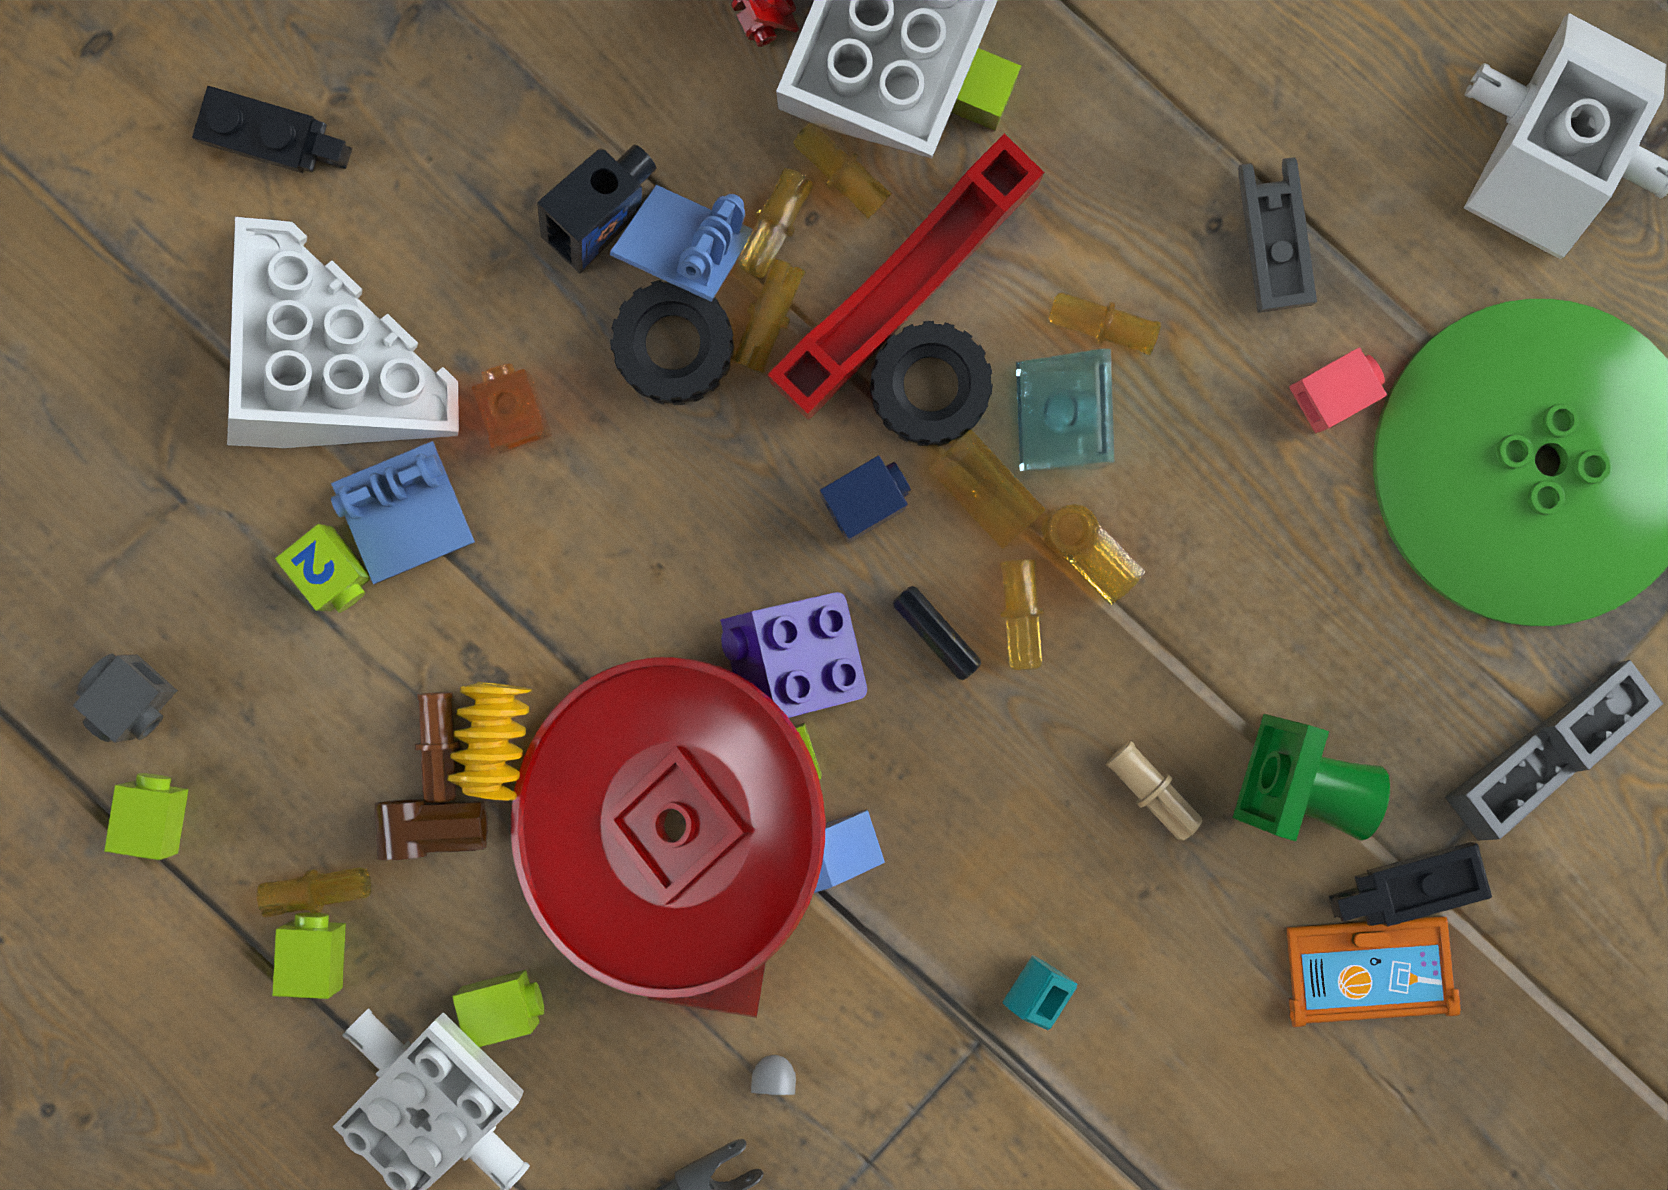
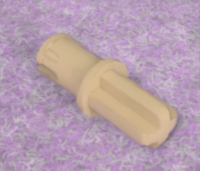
[1105,741,1202,841]

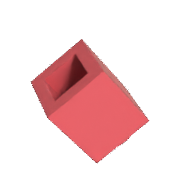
[1289,347,1387,434]

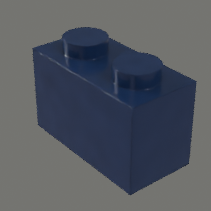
[820,455,911,544]

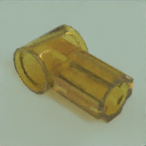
[1041,504,1145,605]

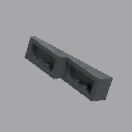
[1445,660,1664,841]

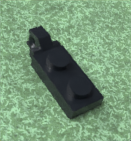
[192,85,352,174]
[1328,842,1492,927]

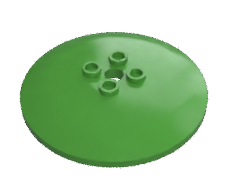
[1373,299,1668,626]

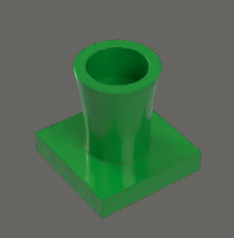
[1232,714,1390,841]

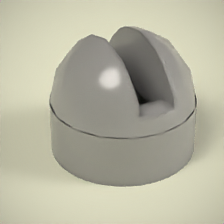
[751,1055,796,1095]

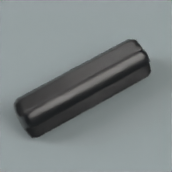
[893,586,982,680]

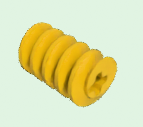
[447,682,532,800]

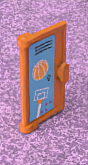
[1287,916,1461,1027]

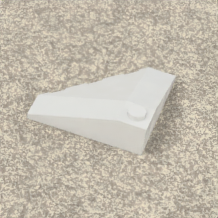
[227,217,459,448]

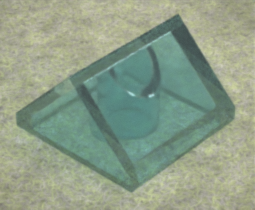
[1016,349,1115,471]

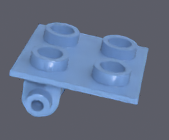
[610,185,754,302]
[331,441,475,584]

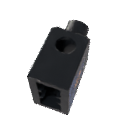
[537,144,657,274]

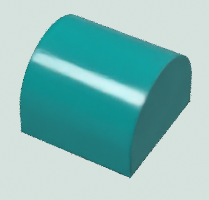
[1002,955,1078,1030]

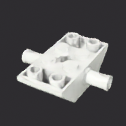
[1464,13,1668,259]
[333,1009,530,1190]

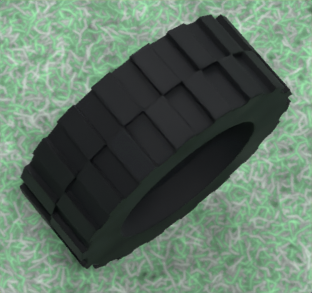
[610,280,734,406]
[870,321,993,447]

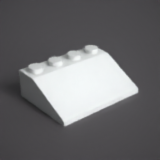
[776,0,998,158]

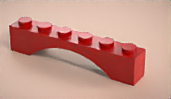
[767,133,1045,421]

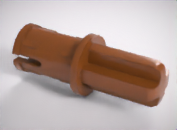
[415,692,460,803]

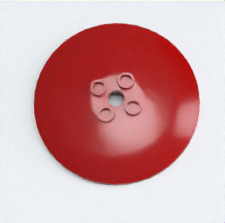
[511,657,826,998]

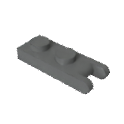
[1238,157,1317,313]

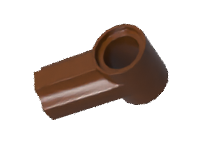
[375,799,488,860]

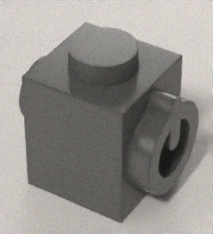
[73,653,178,743]

